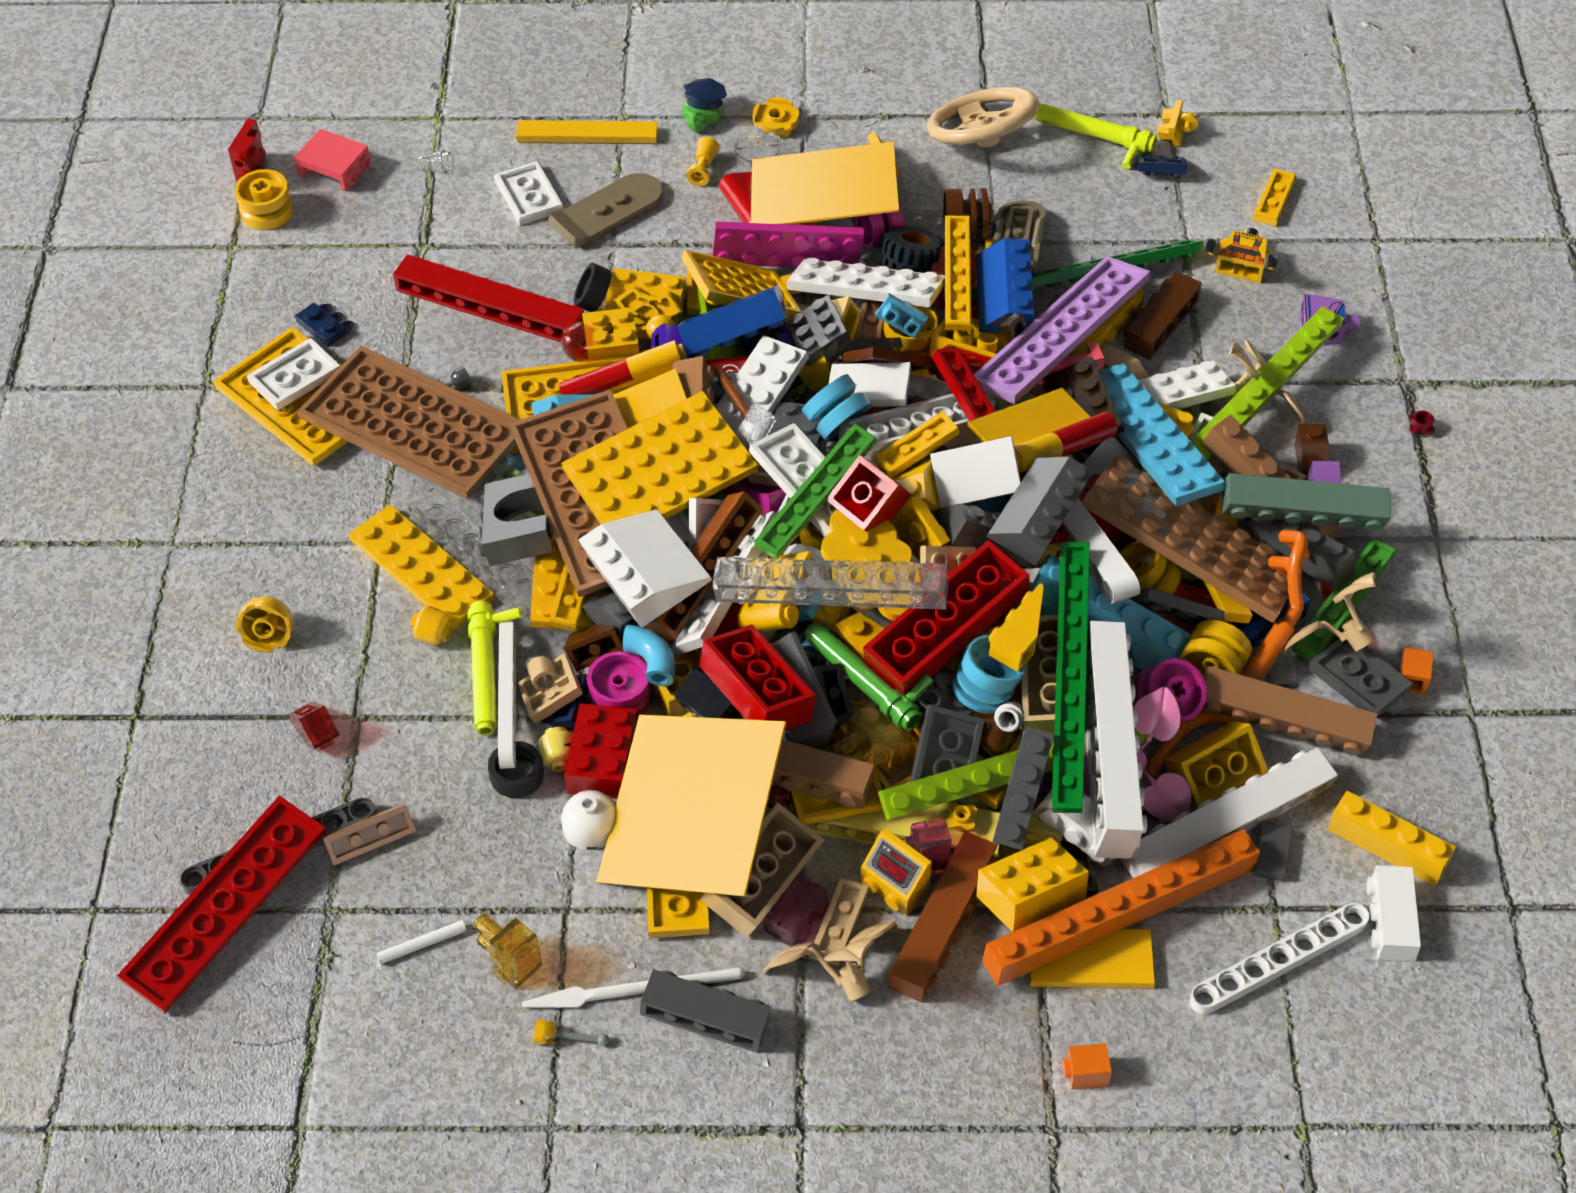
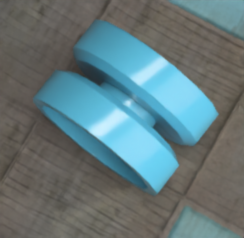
[802,374,872,441]

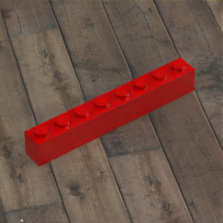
[393,254,584,346]

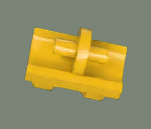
[1158,100,1199,147]

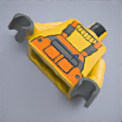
[1203,228,1281,284]

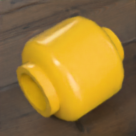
[410,606,453,646]

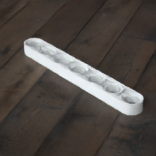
[498,621,516,769]
[1190,903,1369,1015]

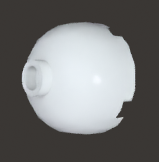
[561,790,616,850]

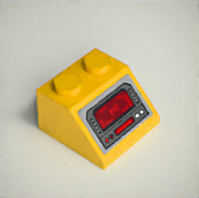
[861,828,931,916]

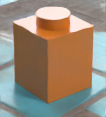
[1399,647,1433,695]
[1062,1043,1112,1089]

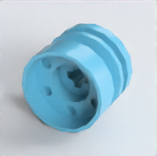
[951,635,1026,714]

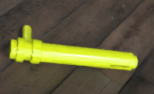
[1034,103,1157,169]
[468,601,522,736]

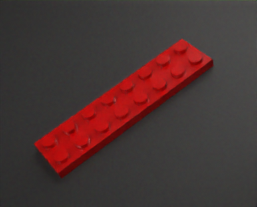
[117,795,326,1014]

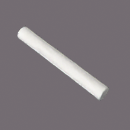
[376,920,467,964]

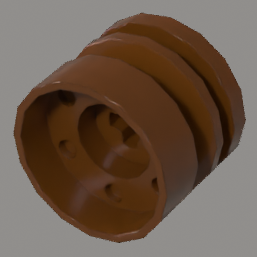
[943,188,991,239]

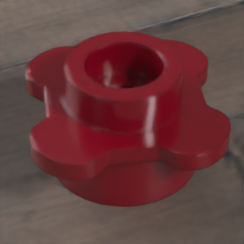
[1408,410,1436,435]
[767,786,791,809]

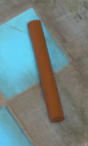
[713,365,758,425]

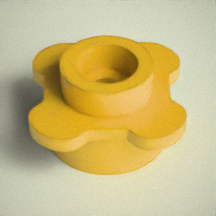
[946,802,977,832]

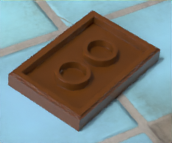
[843,347,937,372]

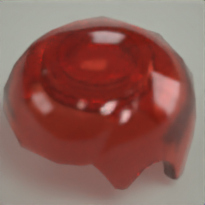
[561,321,588,362]

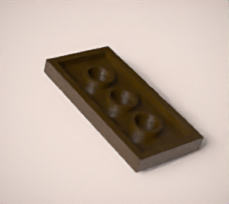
[1044,356,1125,453]

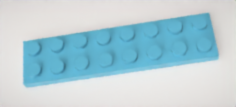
[1099,363,1225,506]

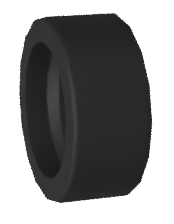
[573,262,612,312]
[488,741,544,798]

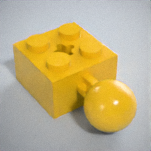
[582,307,676,360]

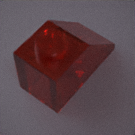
[287,701,340,750]

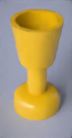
[686,137,720,186]

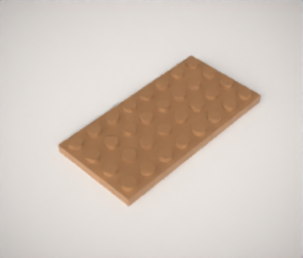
[298,346,519,499]
[510,389,670,597]
[1082,455,1289,623]

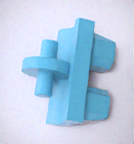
[875,293,928,337]

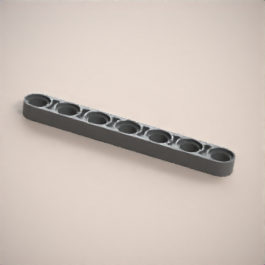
[180,797,377,895]

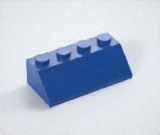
[976,238,1034,334]
[677,285,788,357]

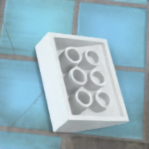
[579,509,712,628]

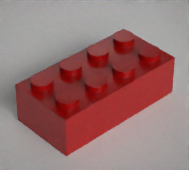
[700,624,816,730]

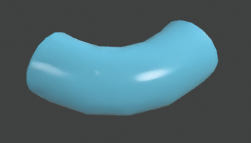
[623,625,675,686]

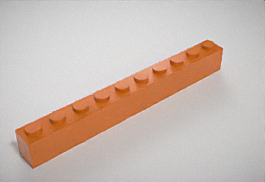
[982,829,1260,987]

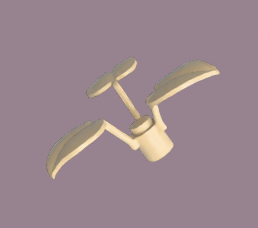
[1224,339,1307,424]
[1281,572,1376,657]
[763,921,898,1001]

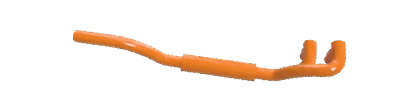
[1145,530,1310,779]

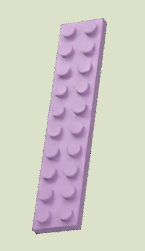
[974,256,1150,404]

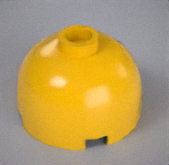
[235,596,293,653]

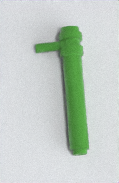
[804,623,934,731]

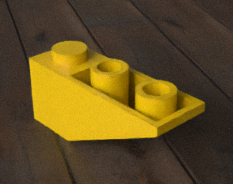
[988,583,1044,672]

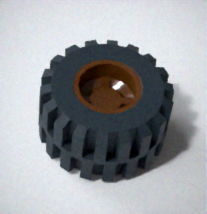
[879,227,945,275]

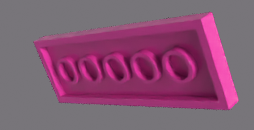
[711,221,864,268]

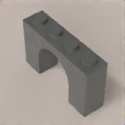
[478,474,554,566]

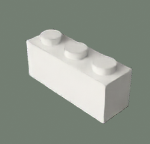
[1033,785,1113,867]
[1367,865,1421,962]

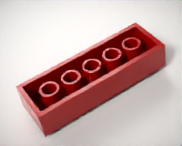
[862,540,1030,695]

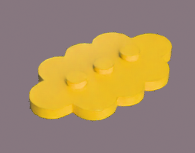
[821,509,924,620]

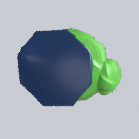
[682,78,727,133]

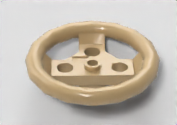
[926,87,1040,148]

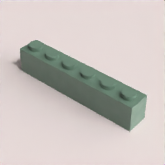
[1222,473,1392,531]

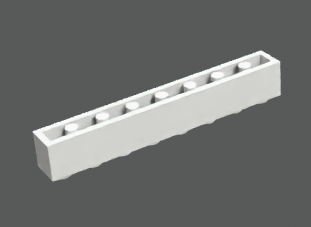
[1120,747,1338,878]

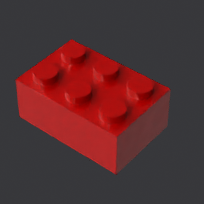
[564,703,638,799]

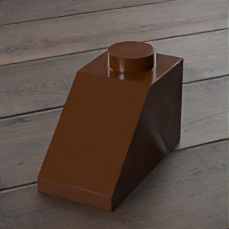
[1294,424,1329,478]
[564,624,624,672]

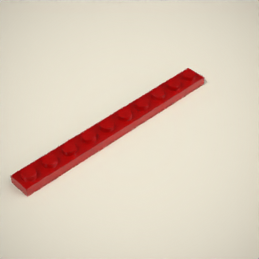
[932,348,1070,545]

